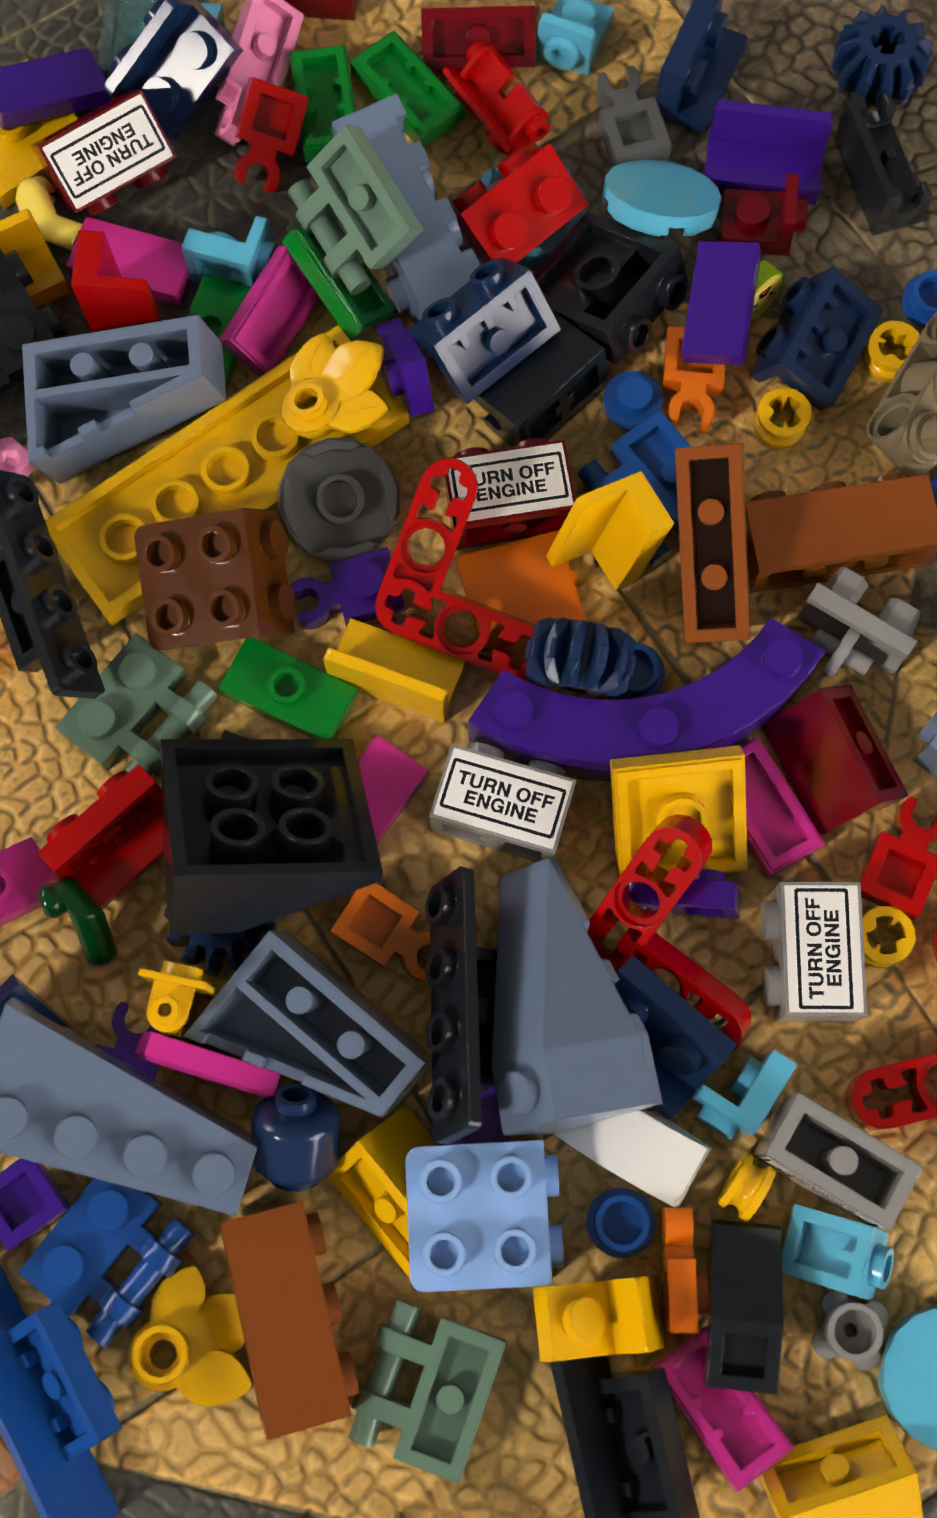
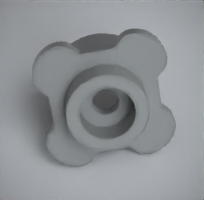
[812,1290,889,1371]

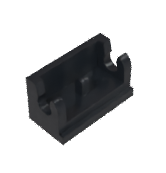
[834,93,933,236]
[474,314,609,447]

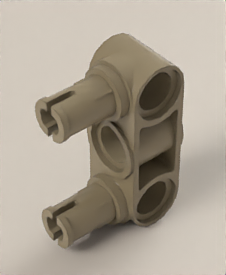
[866,312,937,477]

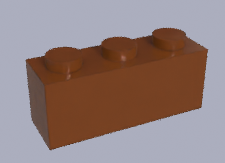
[675,443,751,643]
[746,472,937,593]
[219,1201,359,1441]

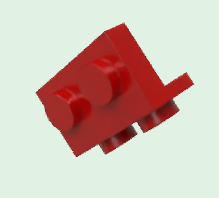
[452,143,589,263]
[37,764,164,910]

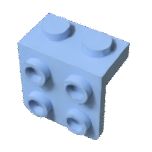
[405,1140,564,1292]

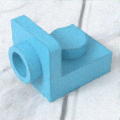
[537,0,614,76]
[181,216,279,287]
[689,1050,798,1139]
[782,1204,894,1301]

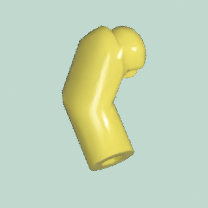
[15,176,83,251]

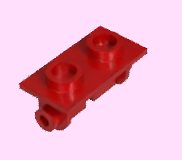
[442,42,550,156]

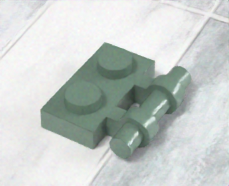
[288,125,424,295]
[54,633,218,777]
[348,1299,507,1484]

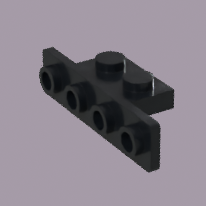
[0,470,105,699]
[425,866,497,1144]
[550,1355,700,1518]

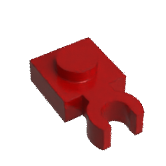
[233,77,309,194]
[858,796,937,921]

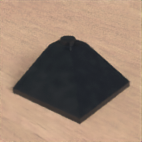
[160,739,383,935]

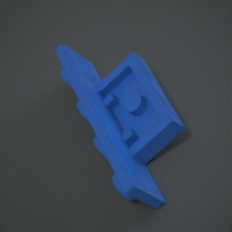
[0,1265,122,1518]

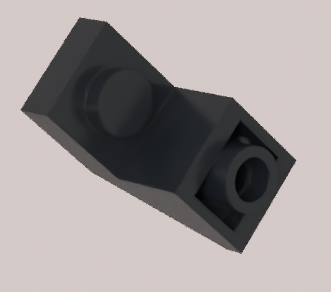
[704,1219,784,1394]

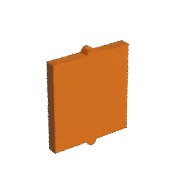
[456,530,586,653]

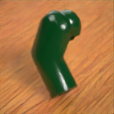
[38,877,118,966]

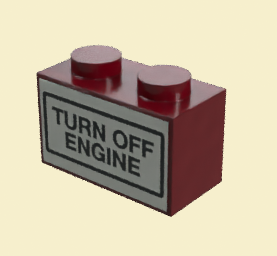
[31,89,177,217]
[442,438,576,550]

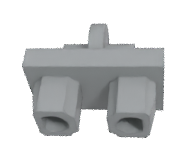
[797,567,921,678]

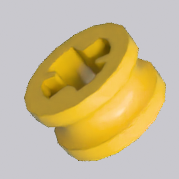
[863,320,920,383]
[753,387,812,450]
[862,906,916,968]
[716,1151,777,1222]

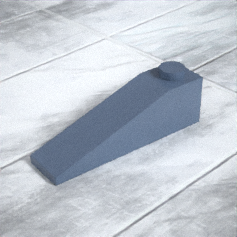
[491,857,663,1135]

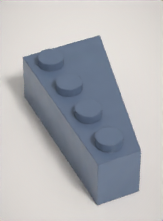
[331,93,480,377]
[0,997,257,1216]

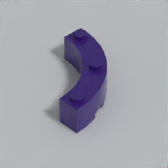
[468,618,826,781]

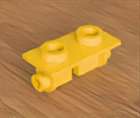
[138,961,219,1041]

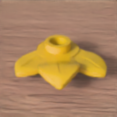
[281,334,388,439]
[128,1266,253,1407]

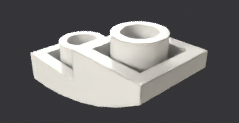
[554,1109,712,1207]

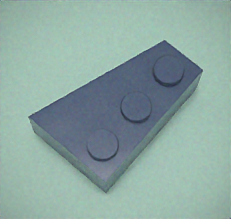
[22,315,227,484]
[183,930,432,1117]

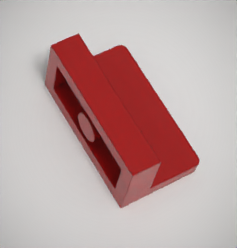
[71,230,162,332]

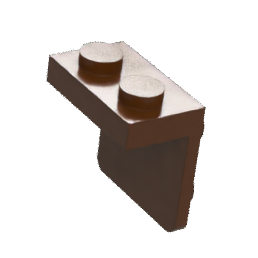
[134,508,297,650]

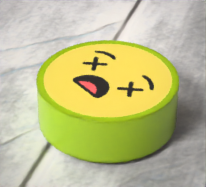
[751,260,784,322]

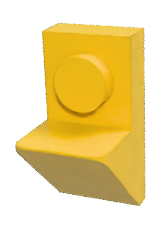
[533,1275,666,1362]

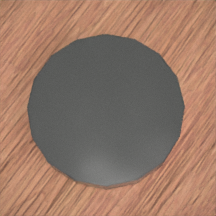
[277,437,400,561]

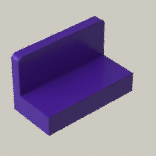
[703,100,833,205]

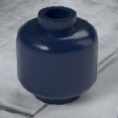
[251,1083,340,1192]

